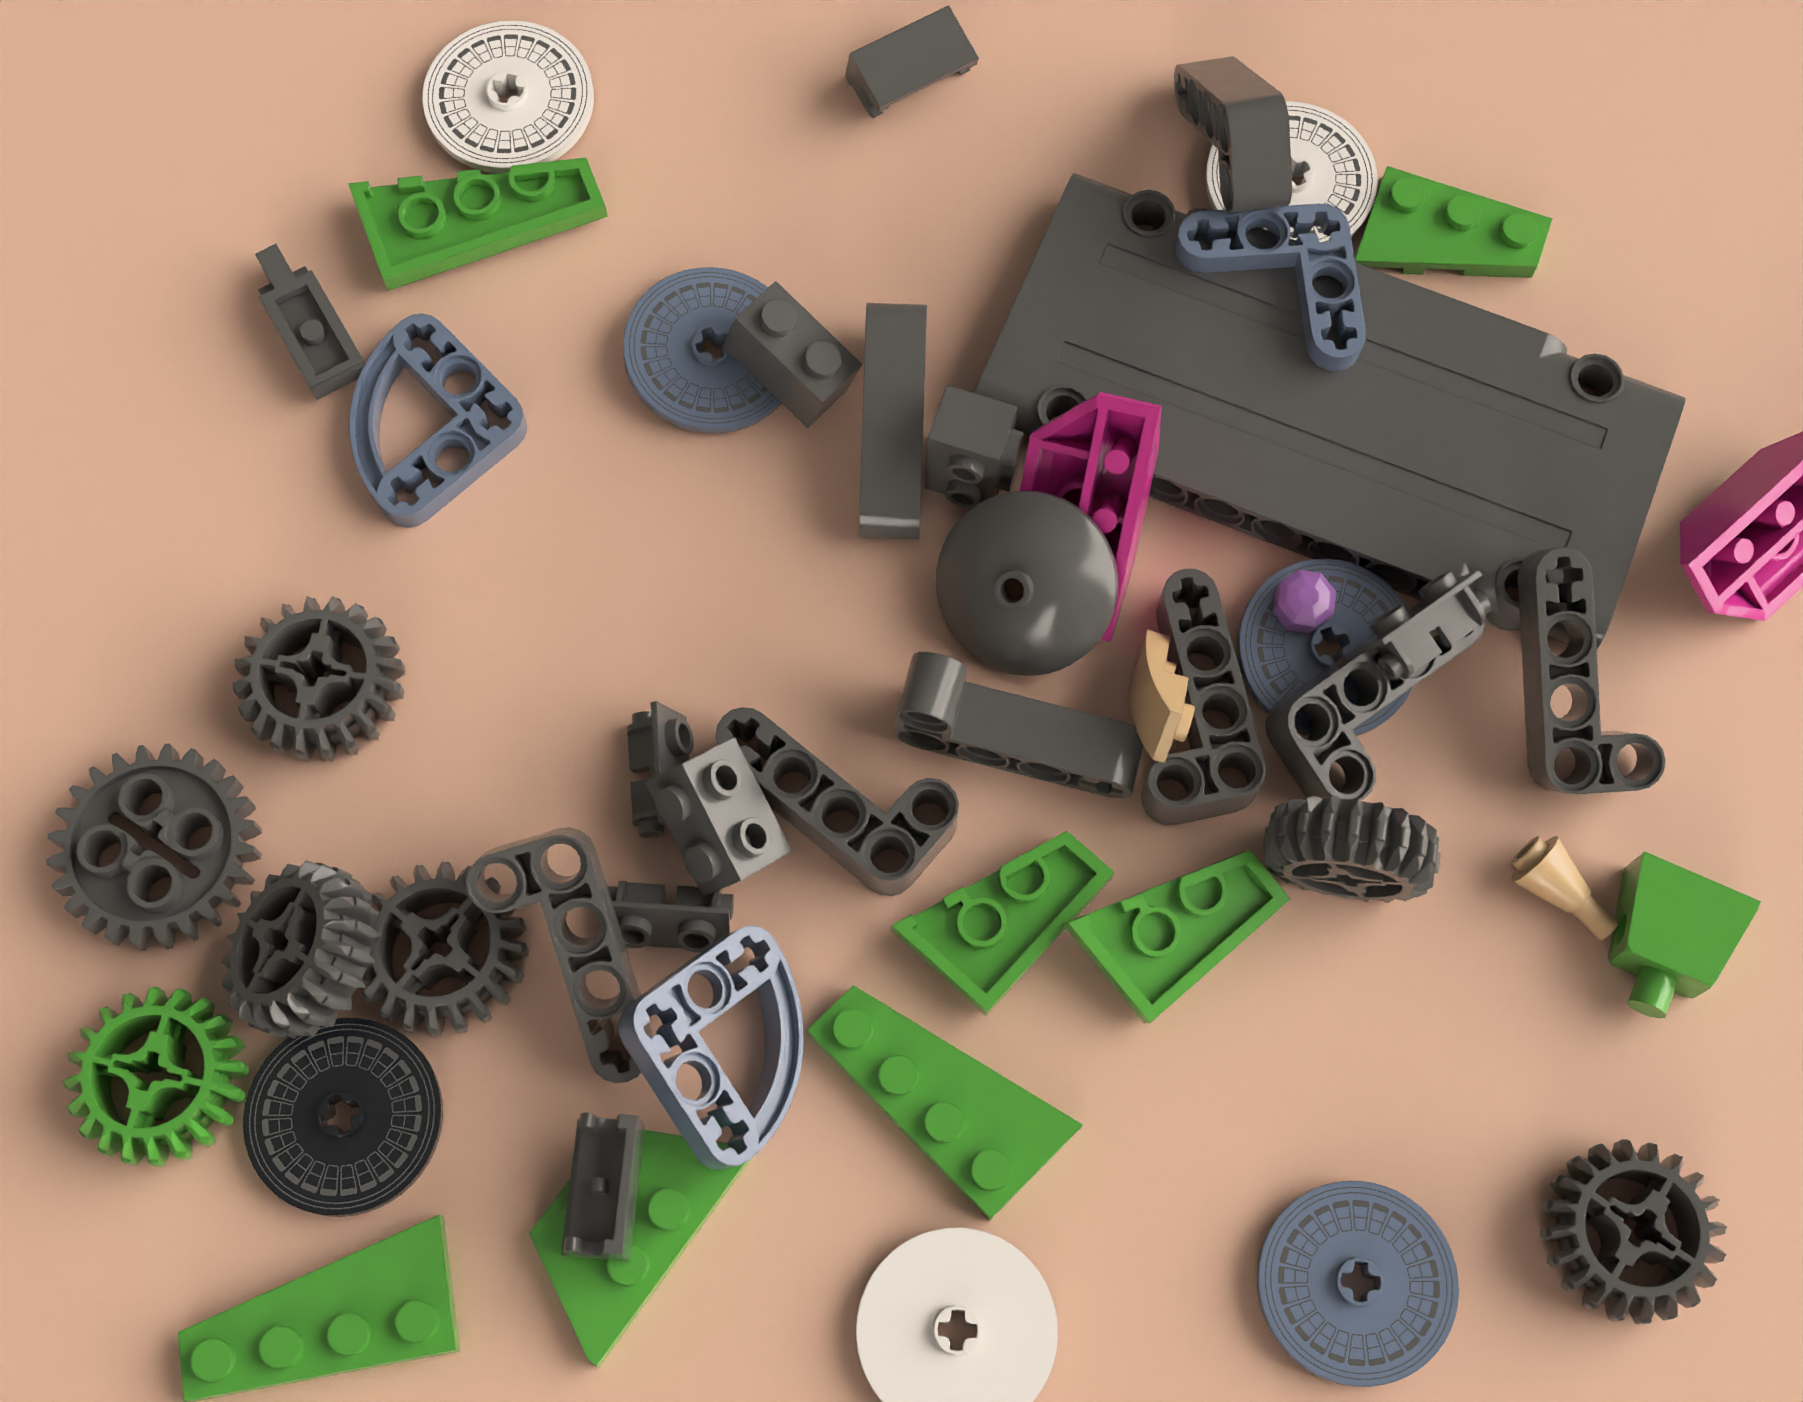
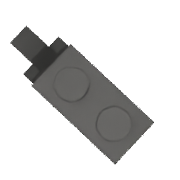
[255,244,366,400]

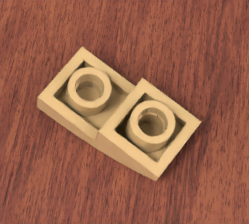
[1129,629,1195,763]

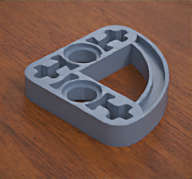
[349,313,527,528]
[619,925,804,1170]

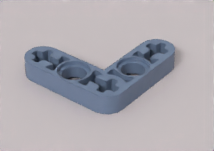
[1175,203,1366,371]

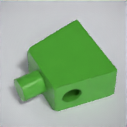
[1608,851,1761,1018]

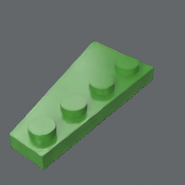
[348,158,608,291]
[807,985,1083,1221]
[178,1215,460,1402]

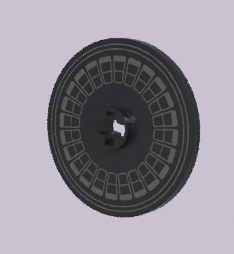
[243,1018,443,1217]

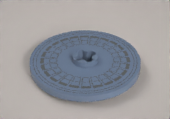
[623,267,782,433]
[1237,559,1413,736]
[1257,1181,1459,1387]

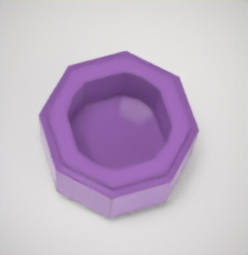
[1272,569,1336,634]

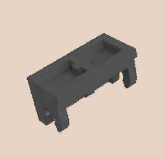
[845,5,979,118]
[561,1112,645,1261]

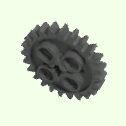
[46,744,262,951]

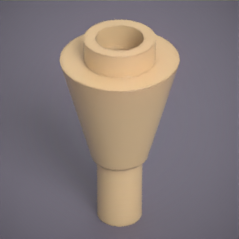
[1511,836,1618,940]

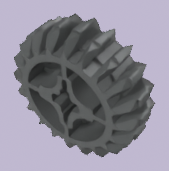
[232,596,406,762]
[1263,795,1441,903]
[221,860,381,1039]
[362,861,529,1037]
[1539,1139,1727,1325]

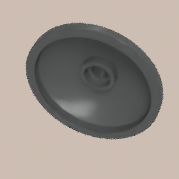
[936,490,1118,676]

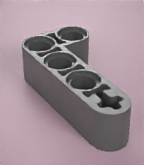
[1174,56,1292,215]
[859,303,927,540]
[1518,547,1666,794]
[1141,569,1266,825]
[1265,623,1485,800]
[895,652,1144,798]
[715,707,959,896]
[466,827,653,1083]

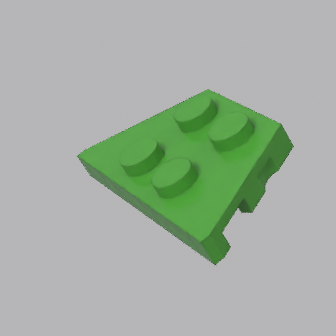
[529,1130,753,1367]

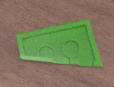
[1355,166,1553,278]
[891,831,1115,1016]
[1063,850,1290,1023]

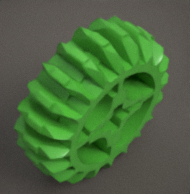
[62,987,249,1167]

